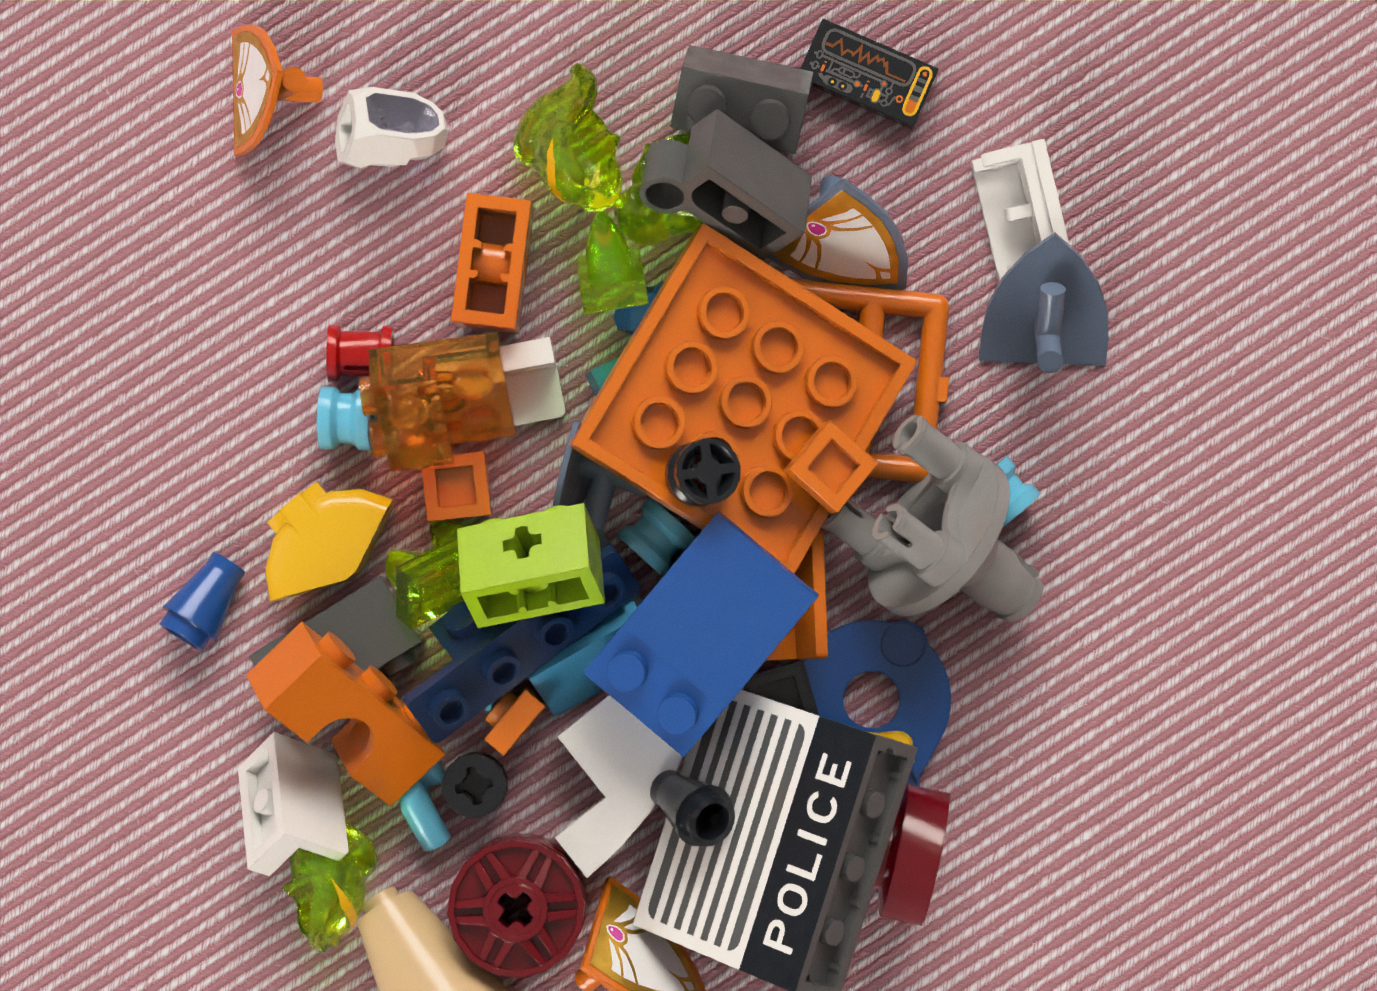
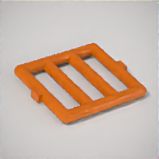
[792,279,950,483]

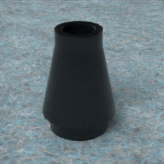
[650,770,735,846]

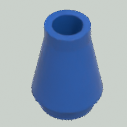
[159,552,245,651]

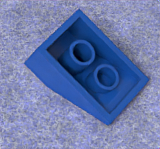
[583,511,819,757]

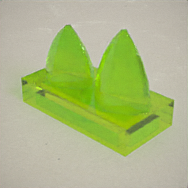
[577,210,649,315]
[385,517,499,629]

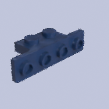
[403,545,641,743]

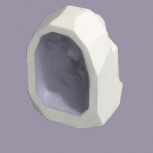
[335,87,448,168]

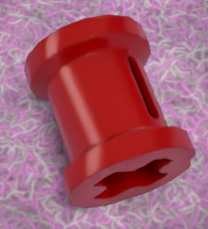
[326,325,395,382]

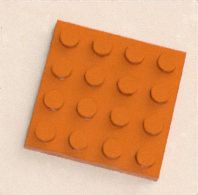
[569,223,917,574]

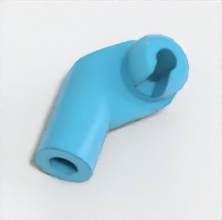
[400,761,451,851]

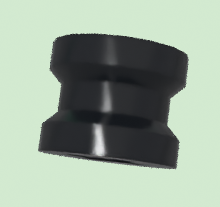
[665,438,741,507]
[442,752,508,818]

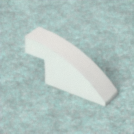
[555,695,682,878]

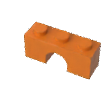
[246,621,446,807]

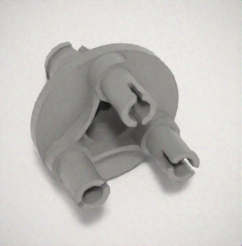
[821,414,1044,622]

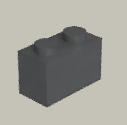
[670,45,813,154]

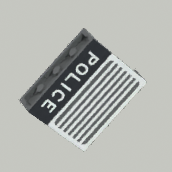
[633,688,918,991]

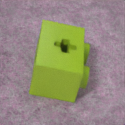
[457,503,605,628]

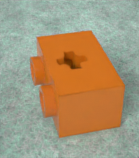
[451,193,535,335]

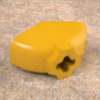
[265,482,396,602]

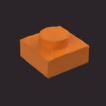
[783,420,878,514]
[420,451,493,522]
[484,688,547,756]

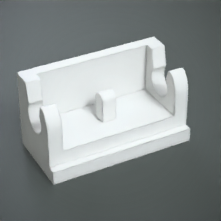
[971,139,1069,282]

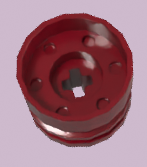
[875,784,950,926]
[447,833,588,978]

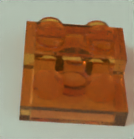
[359,332,516,472]

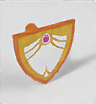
[232,24,323,156]
[575,876,706,991]

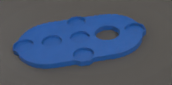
[803,619,951,787]

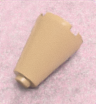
[357,887,509,991]

